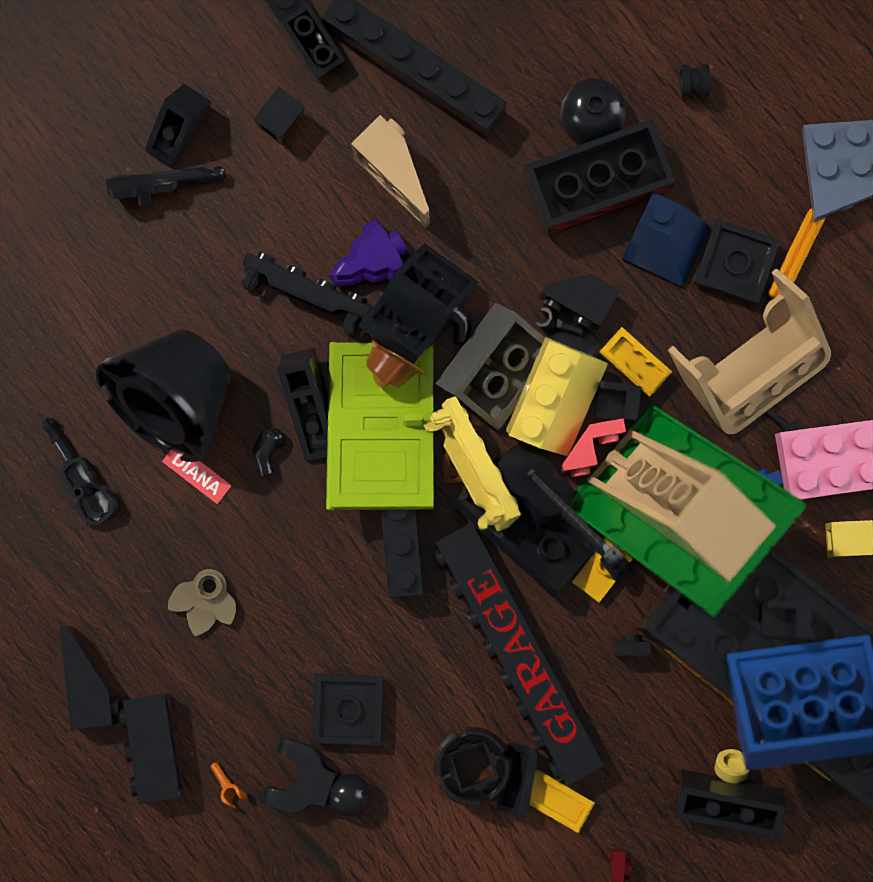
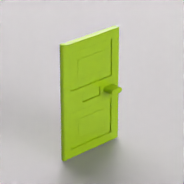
[326,342,433,511]

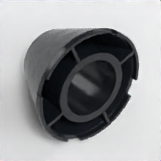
[96,329,231,462]

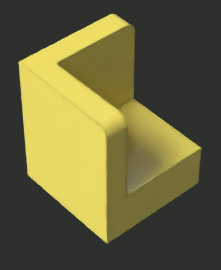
[825,520,873,558]

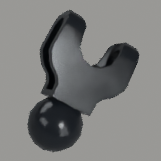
[259,738,370,817]

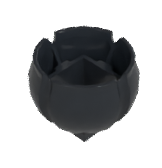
[433,726,512,807]

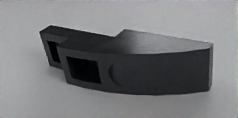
[263,0,345,79]

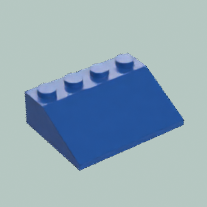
[727,635,873,770]

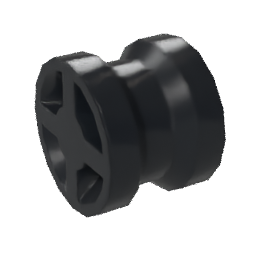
[679,64,710,98]

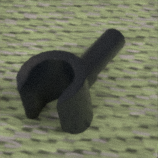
[534,307,584,336]
[765,408,806,432]

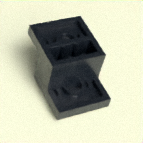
[358,243,479,365]

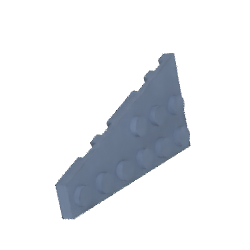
[802,120,873,223]

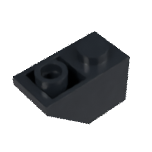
[540,274,620,331]

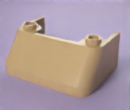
[668,269,831,434]

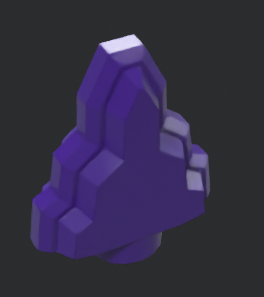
[329,218,409,287]

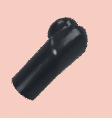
[252,428,284,478]

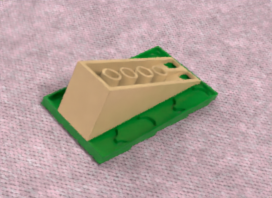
[568,403,807,617]

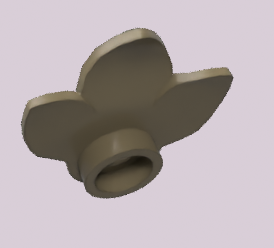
[168,569,236,636]

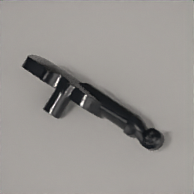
[106,166,226,206]
[42,417,118,526]

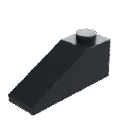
[277,348,328,462]
[60,626,121,730]

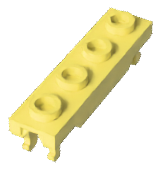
[423,396,521,531]

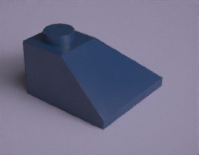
[622,192,711,287]

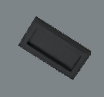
[497,742,540,818]

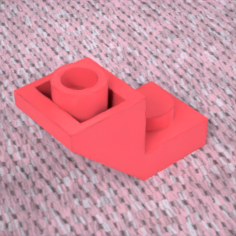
[561,419,626,478]

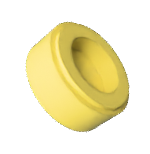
[714,749,750,783]

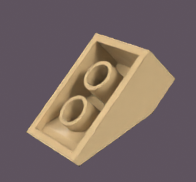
[351,115,430,228]

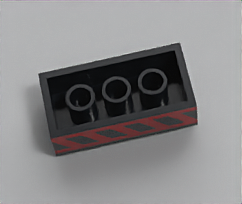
[523,119,676,236]

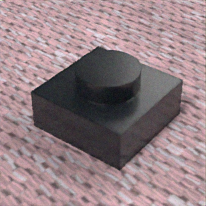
[614,635,651,656]

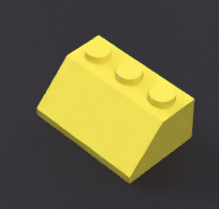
[506,337,608,456]

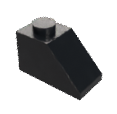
[144,84,212,168]

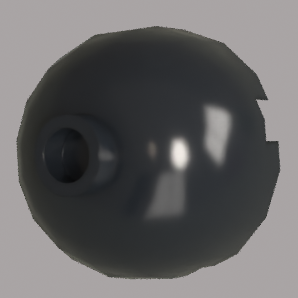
[560,78,626,145]

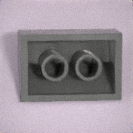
[435,303,545,431]

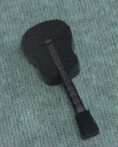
[495,442,630,581]

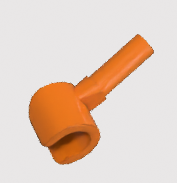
[210,762,247,809]

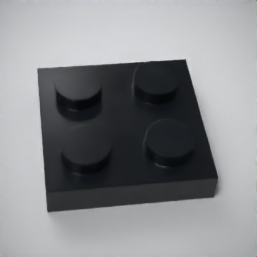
[693,219,780,305]
[312,674,384,745]

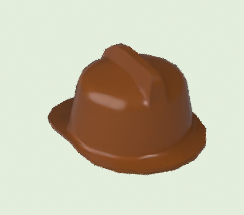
[366,338,427,388]

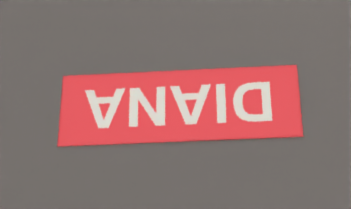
[162,450,232,504]

